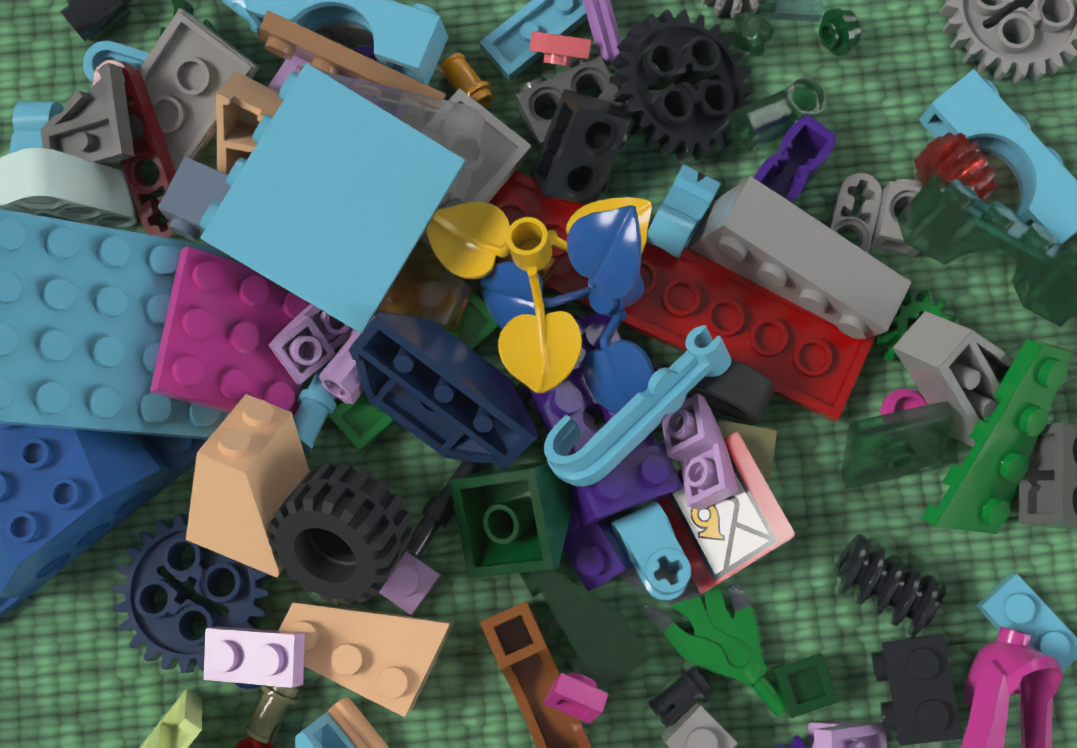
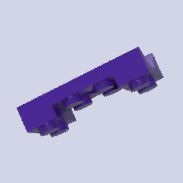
[529,314,683,527]

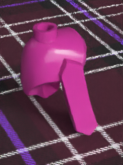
[961,626,1063,748]

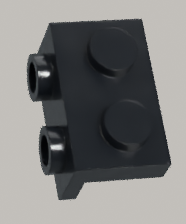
[871,633,963,746]

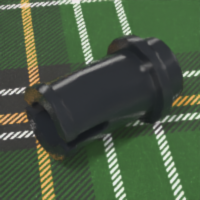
[648,665,713,728]

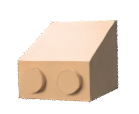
[186,394,310,578]

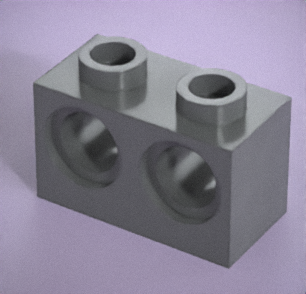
[516,55,625,153]
[1019,423,1077,529]

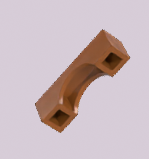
[480,600,593,748]

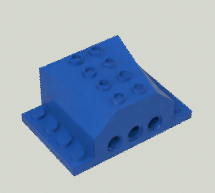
[0,424,207,619]

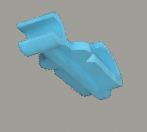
[544,325,732,487]

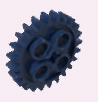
[113,513,275,673]

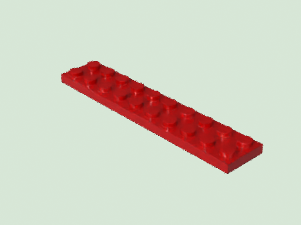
[488,171,876,422]

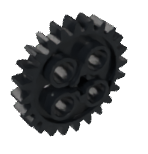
[609,9,754,161]

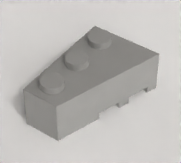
[893,311,1014,447]

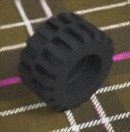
[268,463,412,604]

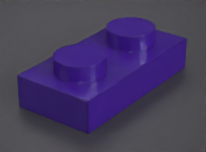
[563,491,633,592]

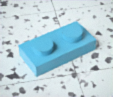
[976,573,1077,672]

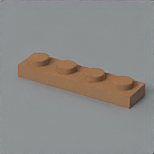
[259,10,446,120]

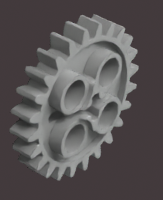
[940,0,1077,84]

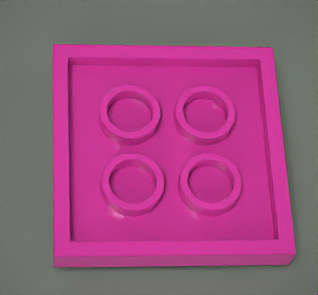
[150,246,310,418]

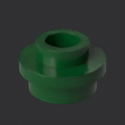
[819,8,861,56]

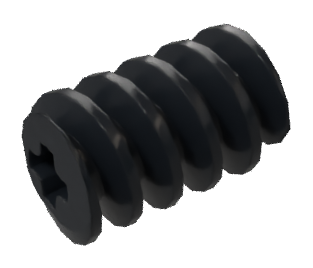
[832,534,946,637]

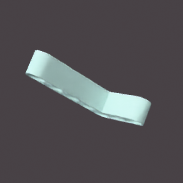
[0,148,138,228]

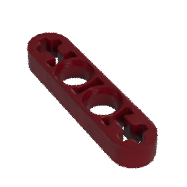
[93,60,180,238]

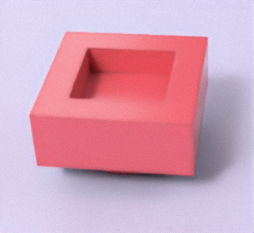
[529,32,591,66]

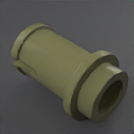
[244,685,299,744]

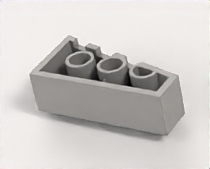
[688,176,912,339]

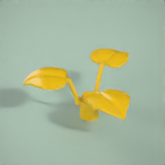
[426,197,652,393]

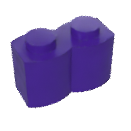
[754,115,836,204]

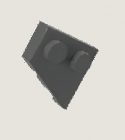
[40,63,135,165]

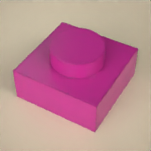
[544,673,609,724]

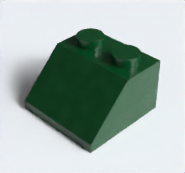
[449,461,572,578]

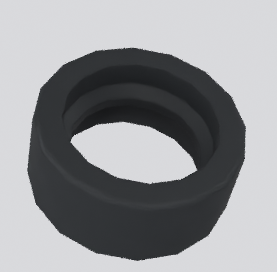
[686,359,775,423]

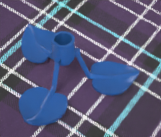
[480,205,655,414]

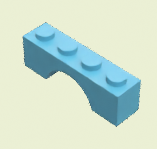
[245,0,448,85]
[919,69,1077,257]

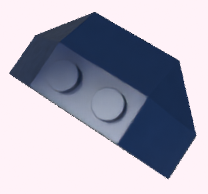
[349,312,539,468]

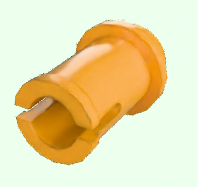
[439,53,494,108]

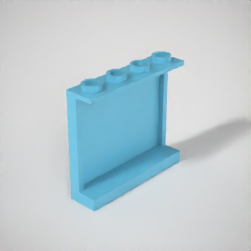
[199,63,465,334]

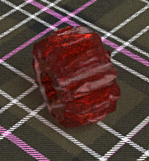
[914,132,996,216]

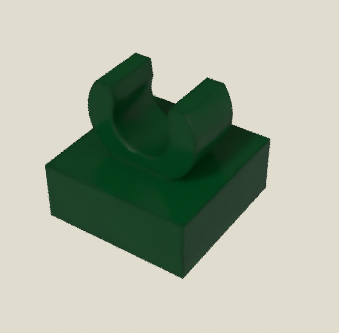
[771,652,839,718]

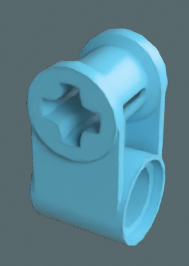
[611,501,691,602]

